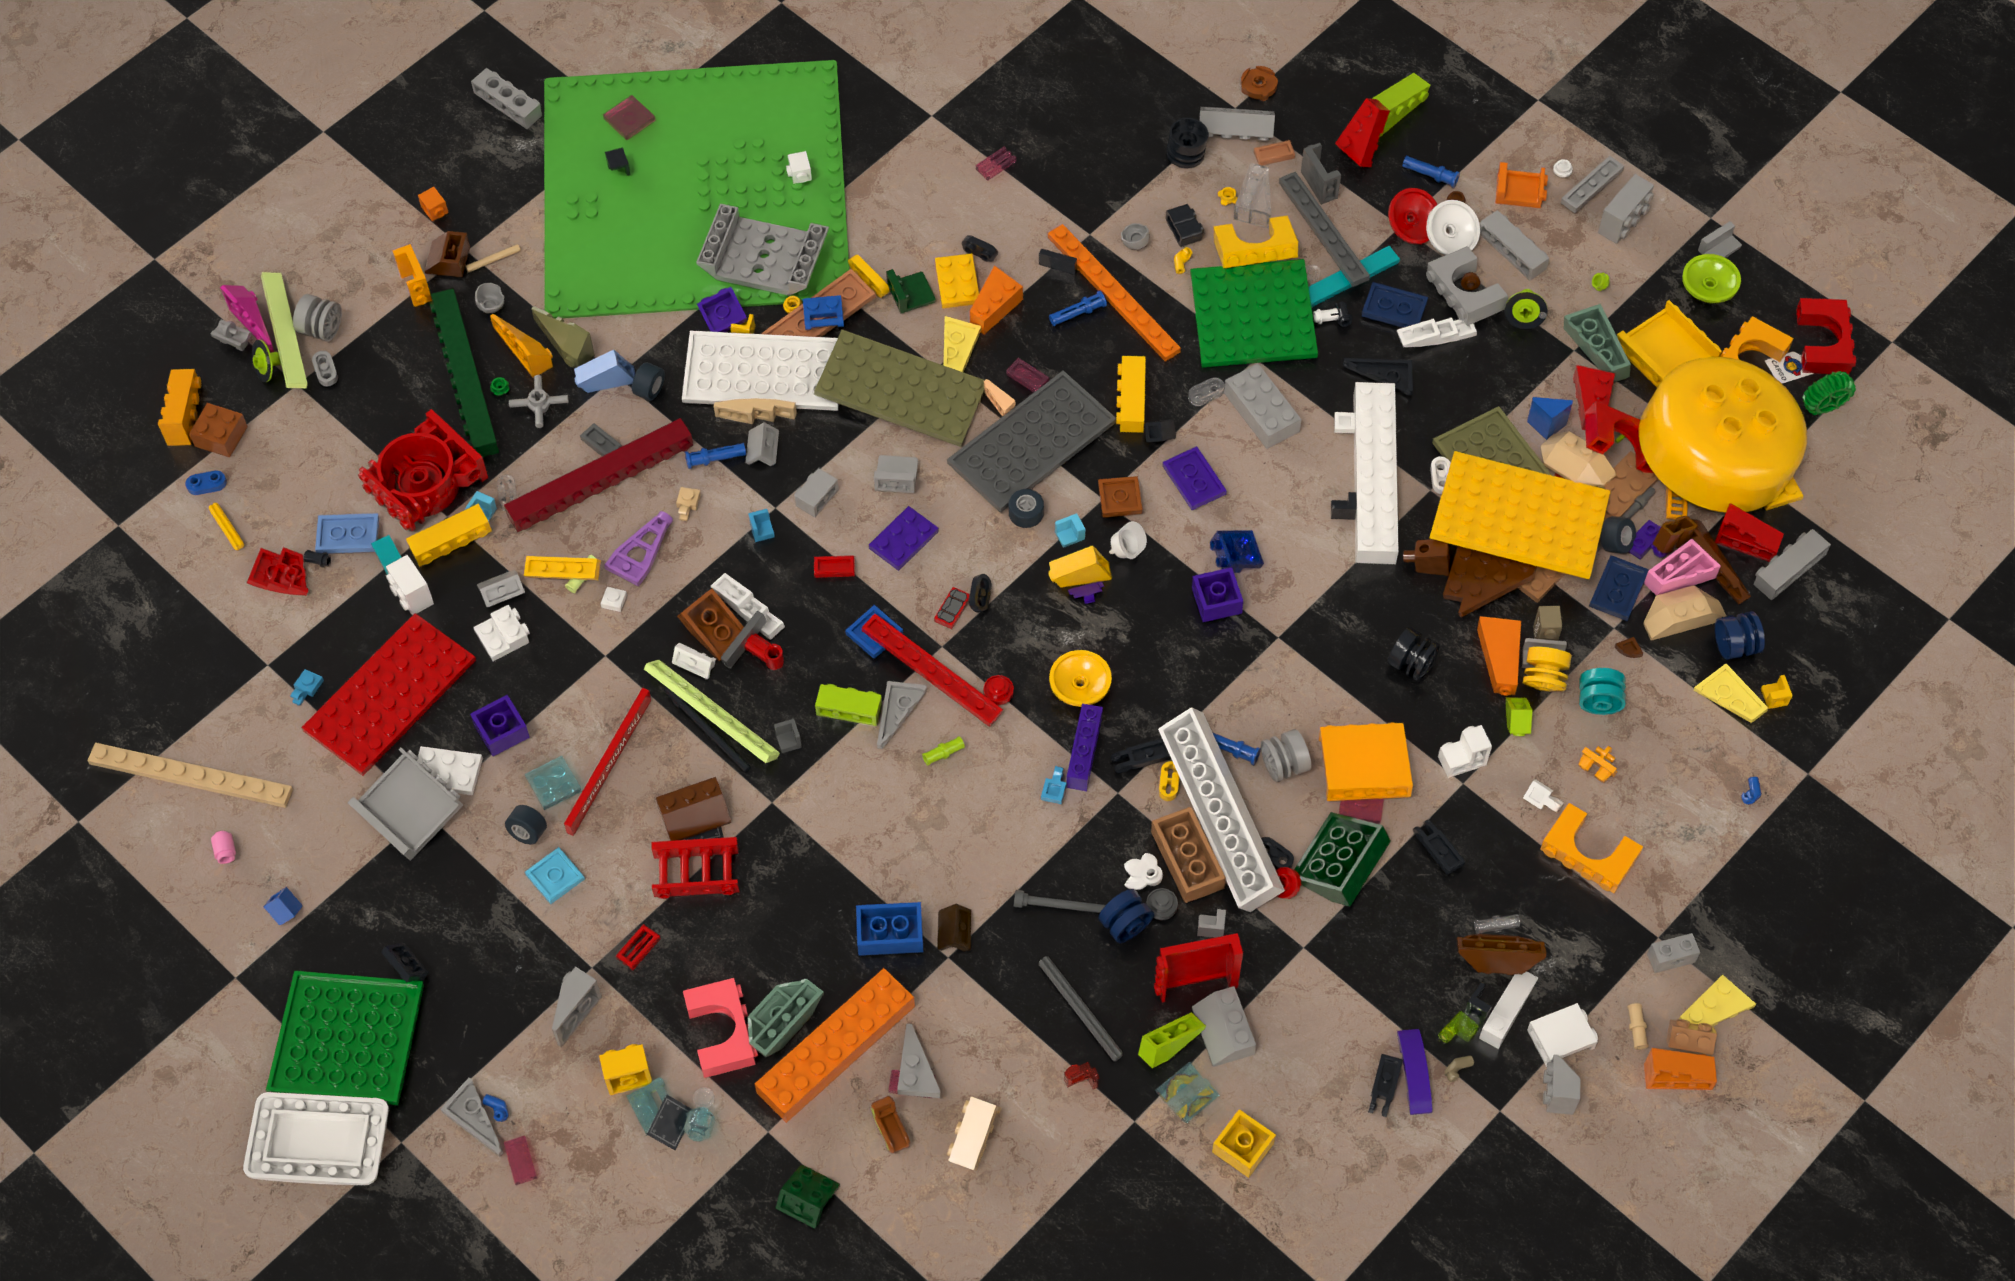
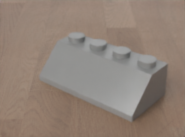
[1200,107,1275,140]

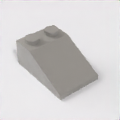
[552,967,602,1047]

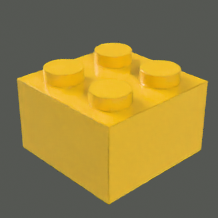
[599,1044,653,1095]
[1212,1109,1276,1178]

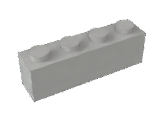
[1480,210,1549,281]
[1753,529,1831,600]

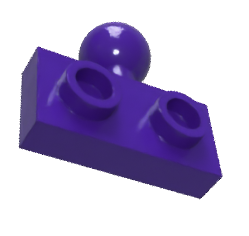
[1629,520,1668,560]

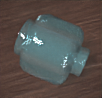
[684,1107,716,1142]

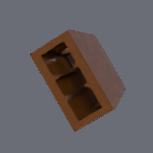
[1403,539,1450,576]

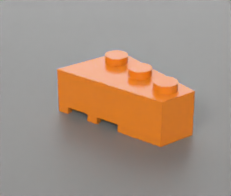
[970,265,1023,335]
[1644,1048,1717,1090]

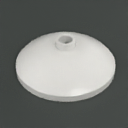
[1426,200,1480,255]

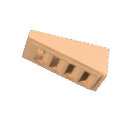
[984,379,1015,417]

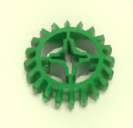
[1802,371,1856,415]

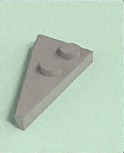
[877,681,927,749]
[897,1024,940,1098]
[440,1078,503,1157]

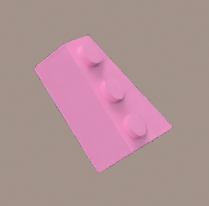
[1644,539,1720,595]

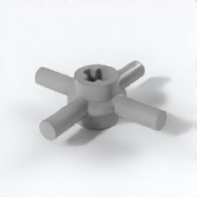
[509,375,569,428]

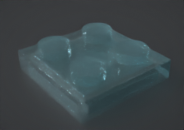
[524,756,582,810]

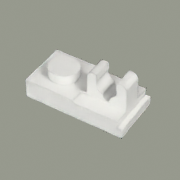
[672,643,716,679]

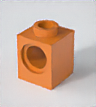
[418,187,448,221]

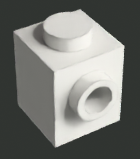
[786,151,812,184]

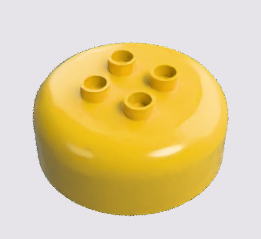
[1639,357,1807,512]

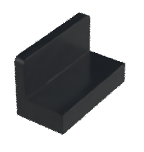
[1463,982,1492,1030]

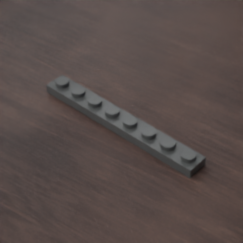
[1279,171,1370,287]

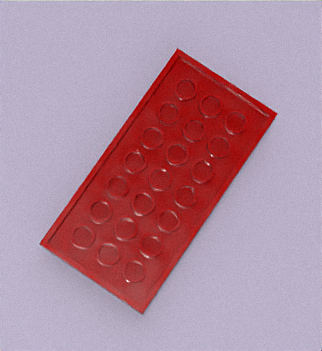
[301,613,476,776]

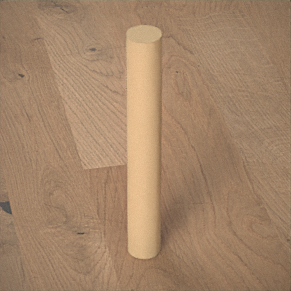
[465,244,521,273]

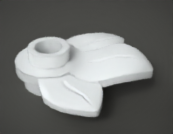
[1124,853,1163,890]

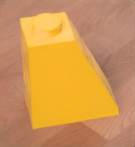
[1049,546,1112,587]

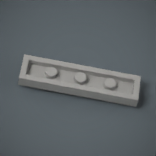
[1561,156,1624,213]

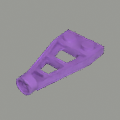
[604,511,673,587]

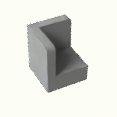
[1197,909,1226,938]

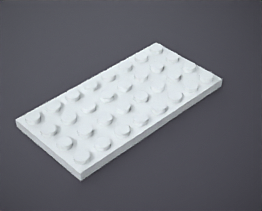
[682,331,839,411]

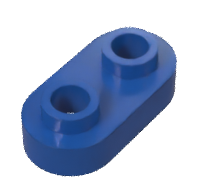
[185,470,227,495]

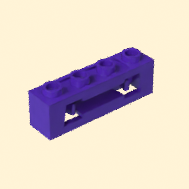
[1066,704,1103,791]

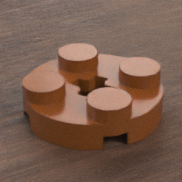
[1241,66,1278,101]

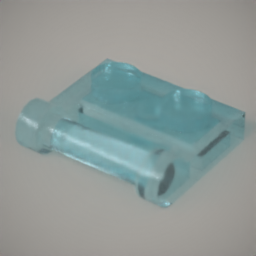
[626,1078,668,1136]

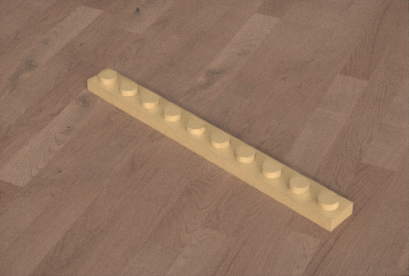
[87,743,293,808]

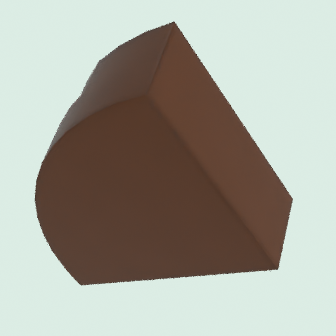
[1615,637,1643,658]

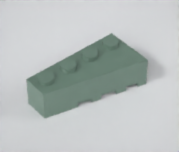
[1563,304,1631,383]

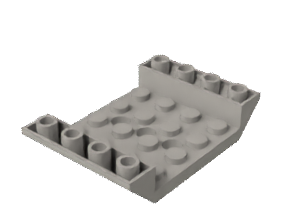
[696,204,829,296]

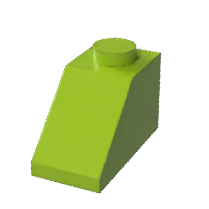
[1506,697,1532,736]

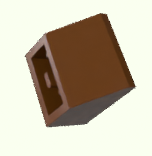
[425,231,470,277]

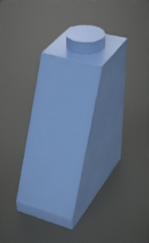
[574,350,635,393]

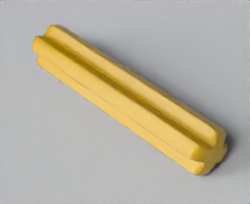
[209,502,244,551]

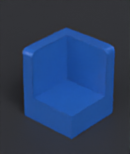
[263,887,302,925]

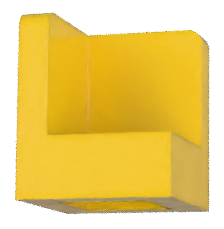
[730,314,755,334]
[1761,675,1792,709]

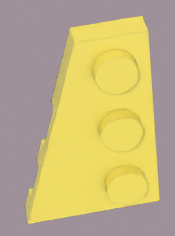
[943,316,981,372]
[1694,664,1768,723]
[1679,975,1756,1027]

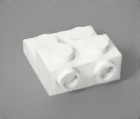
[473,605,530,661]

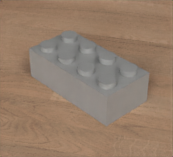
[1224,363,1301,449]

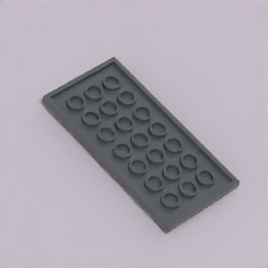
[947,371,1117,513]

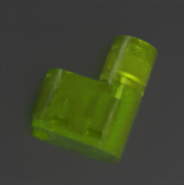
[1438,1011,1479,1043]

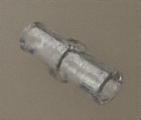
[1474,914,1520,934]

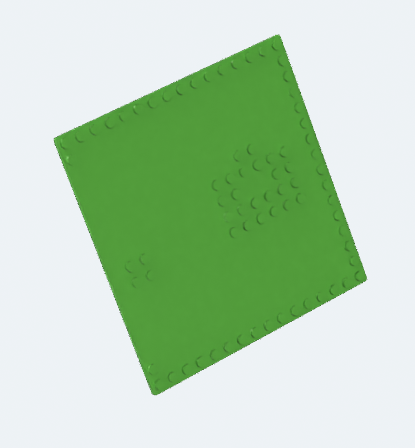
[544,60,849,319]

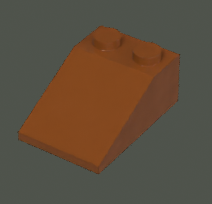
[677,588,744,661]

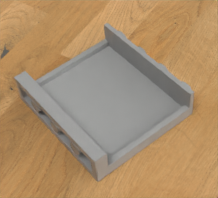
[348,748,463,861]

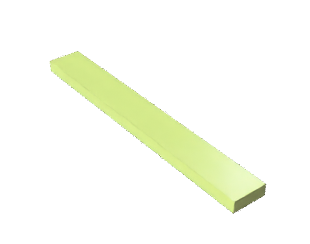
[261,272,307,388]
[644,660,780,763]

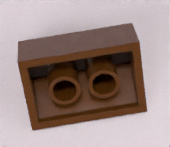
[656,777,731,841]

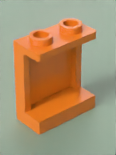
[1495,162,1548,208]

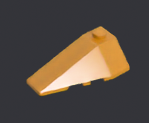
[490,314,553,378]

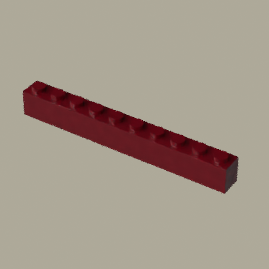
[504,418,694,533]

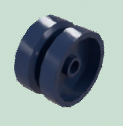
[1098,889,1154,943]

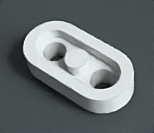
[1430,457,1451,494]

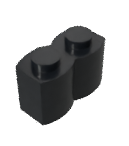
[1166,204,1204,247]

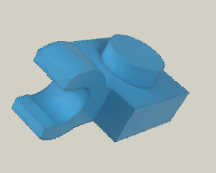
[290,669,324,706]
[1041,766,1066,804]

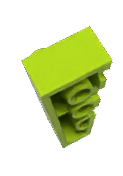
[1372,73,1430,137]

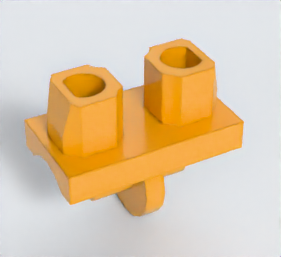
[1578,746,1617,783]

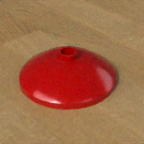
[1388,188,1438,244]

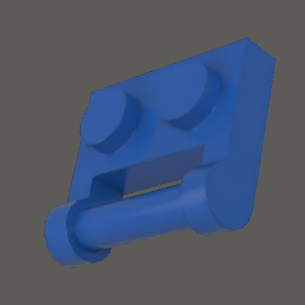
[803,295,844,330]

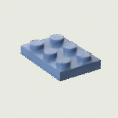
[315,513,380,553]

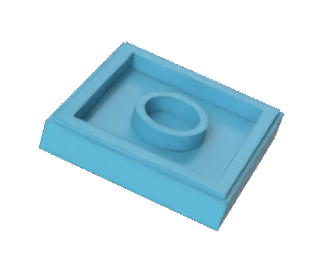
[525,847,585,905]

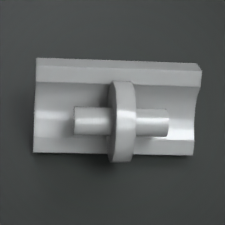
[210,319,251,351]

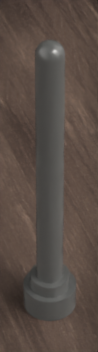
[1014,890,1106,913]

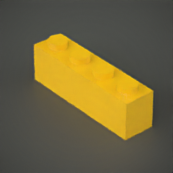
[1116,356,1145,433]
[406,504,492,567]

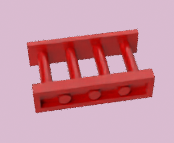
[651,837,739,899]

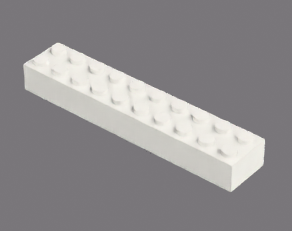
[1353,382,1398,564]
[1158,707,1285,912]

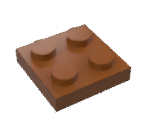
[1098,476,1142,517]

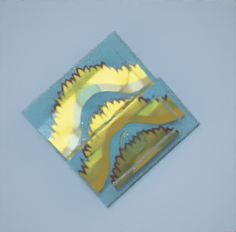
[1155,1062,1219,1123]

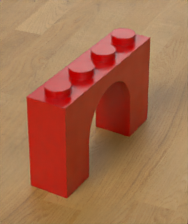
[1796,298,1856,375]
[1585,401,1654,473]

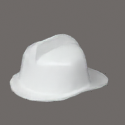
[1109,521,1147,559]

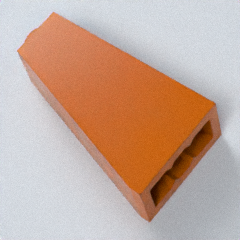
[1477,616,1521,696]

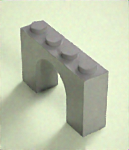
[1426,246,1508,326]

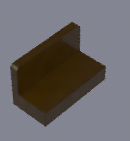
[937,904,972,952]

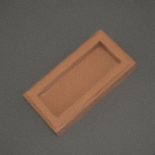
[1254,140,1295,166]

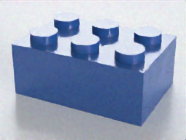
[856,902,923,956]

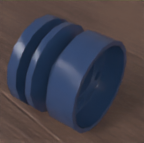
[1715,611,1765,660]

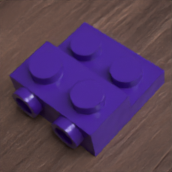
[697,287,748,333]

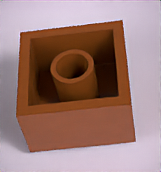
[189,403,248,458]

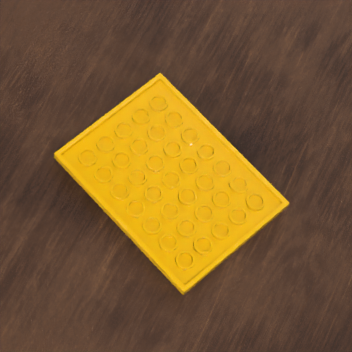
[1430,451,1611,579]

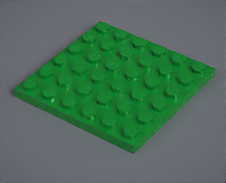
[1190,259,1318,368]
[266,971,424,1105]

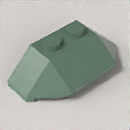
[748,979,824,1057]

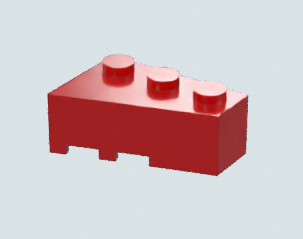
[1335,98,1390,167]
[1573,365,1615,430]
[1715,503,1784,562]

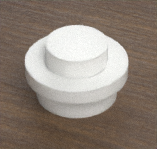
[1553,159,1572,177]

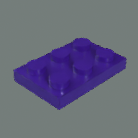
[1162,446,1227,510]
[868,506,939,571]

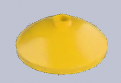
[1049,650,1111,707]

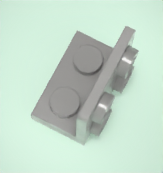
[874,455,918,493]

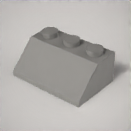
[1192,986,1256,1067]

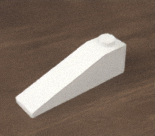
[1479,971,1538,1049]

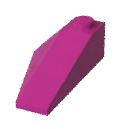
[220,285,275,353]

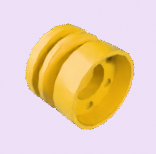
[1523,647,1572,692]

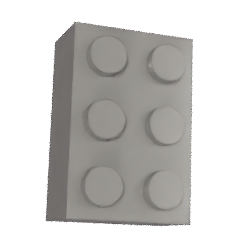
[1598,174,1654,244]

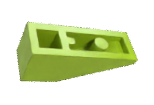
[1138,1012,1206,1068]

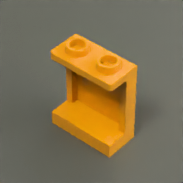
[392,244,432,307]

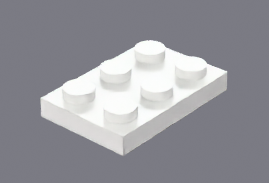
[416,746,483,795]

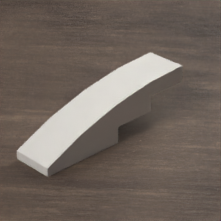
[1397,318,1477,347]
[711,573,785,640]

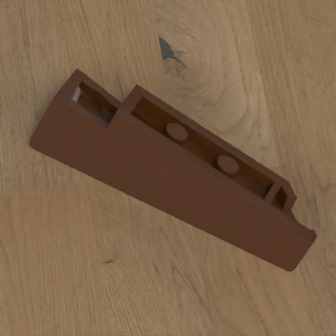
[1690,519,1751,605]

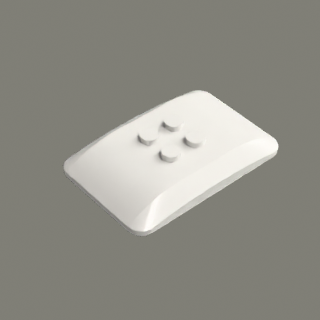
[243,1092,389,1185]

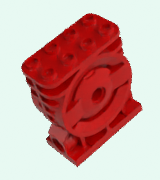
[358,409,488,531]

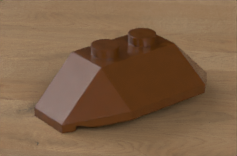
[1457,934,1546,975]

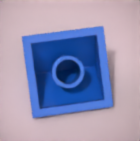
[1527,397,1573,440]

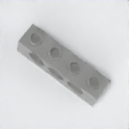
[471,68,542,129]

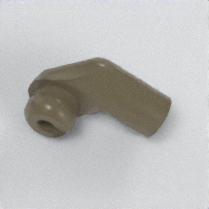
[1445,1055,1474,1082]

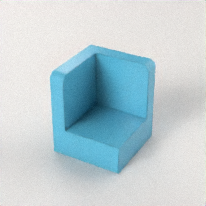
[465,491,497,521]
[1055,513,1085,547]

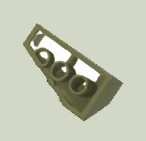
[532,306,595,368]

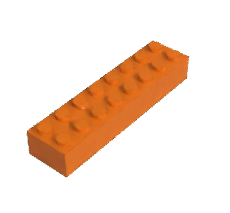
[755,968,915,1123]

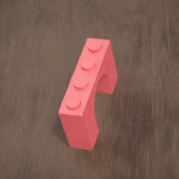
[683,978,758,1078]

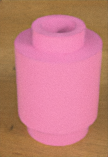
[211,831,236,864]

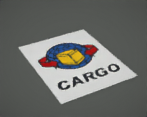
[1765,351,1814,383]

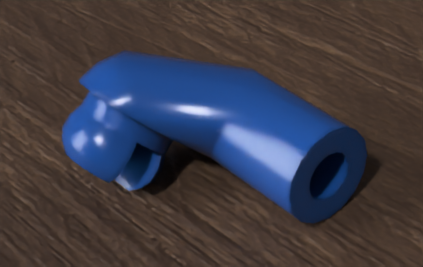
[1741,777,1762,805]
[483,1094,509,1122]

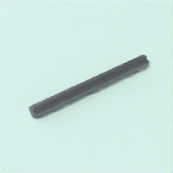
[1039,956,1123,1061]

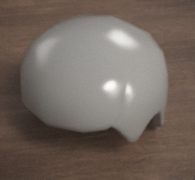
[1121,223,1150,250]
[475,283,504,313]

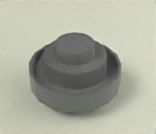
[1146,888,1178,920]

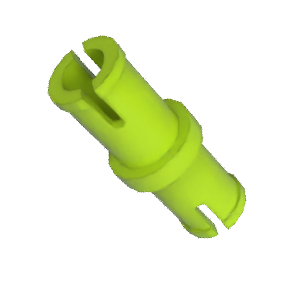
[922,736,965,766]

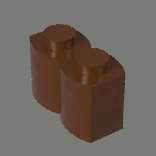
[1652,516,1698,553]

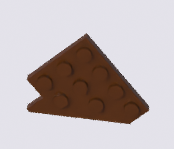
[1443,546,1537,617]

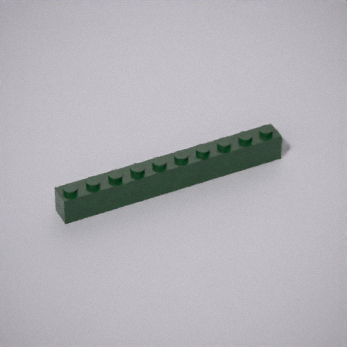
[429,288,499,457]

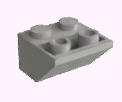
[1543,1055,1580,1115]

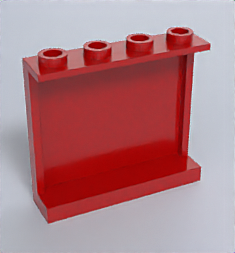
[1154,933,1243,1003]

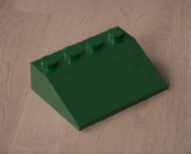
[1294,812,1391,907]

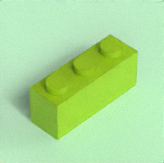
[815,684,882,726]

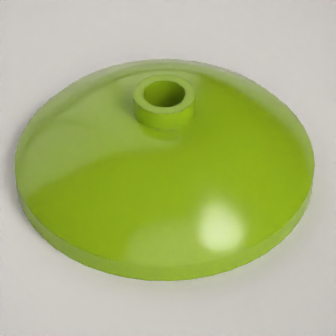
[1682,254,1741,303]

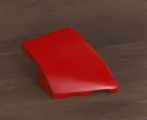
[247,547,308,596]

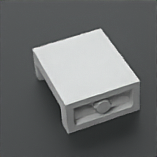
[1527,1003,1598,1067]

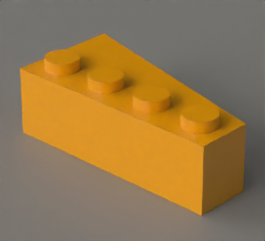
[158,369,201,446]

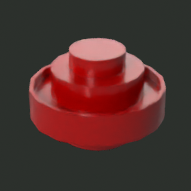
[983,675,1014,705]
[1276,867,1301,899]

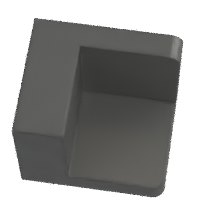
[774,719,802,753]

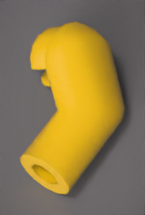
[1174,247,1193,274]

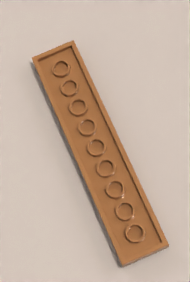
[1518,451,1659,603]

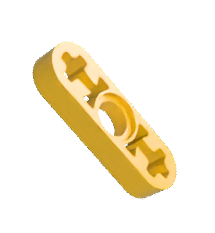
[848,254,890,298]

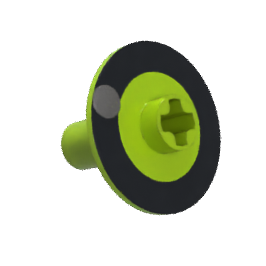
[1505,289,1548,329]
[252,340,281,382]

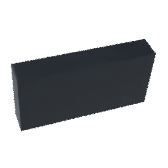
[1039,249,1077,275]

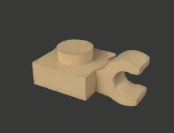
[676,487,701,521]

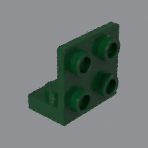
[886,269,936,314]
[776,1165,840,1228]

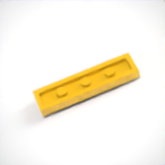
[524,556,601,580]

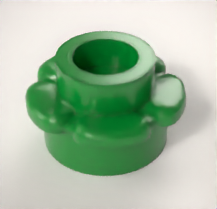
[490,377,510,396]

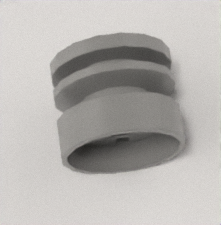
[293,294,342,342]
[1260,729,1311,782]

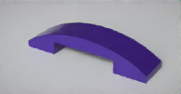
[1397,1029,1433,1115]

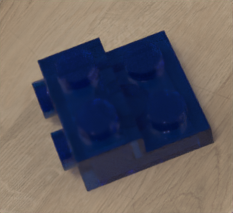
[1210,530,1264,573]

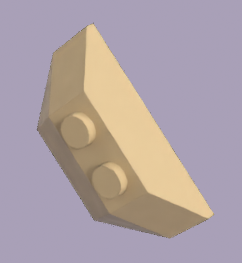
[1541,431,1616,488]
[1643,585,1726,641]

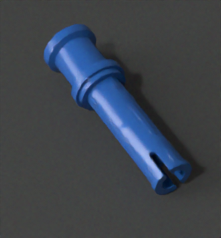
[1402,156,1460,188]
[1049,290,1107,326]
[685,443,746,469]
[1212,732,1261,766]

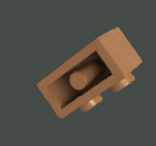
[1666,1019,1717,1055]

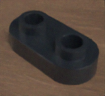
[961,235,998,262]
[969,574,992,613]
[1261,837,1294,870]

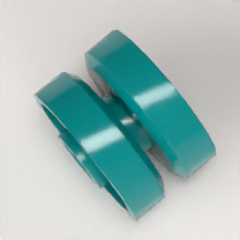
[1579,668,1626,715]

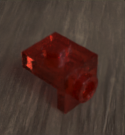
[1064,1062,1099,1090]

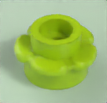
[1592,272,1610,291]

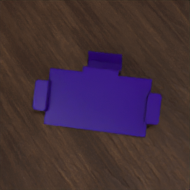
[1068,581,1104,604]

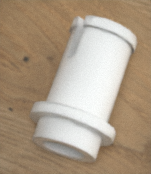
[1313,308,1339,324]

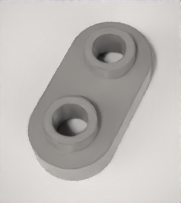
[312,351,338,386]

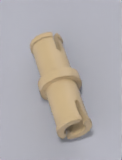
[1627,1003,1649,1050]

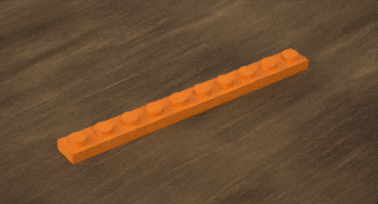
[1048,224,1181,362]

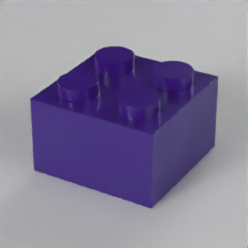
[1192,567,1243,622]
[470,695,530,757]

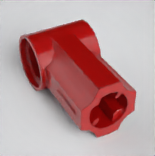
[744,633,784,670]

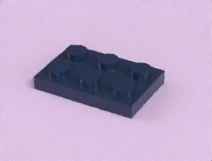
[1362,282,1428,328]
[1589,555,1649,621]

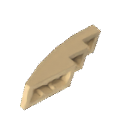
[714,398,797,424]

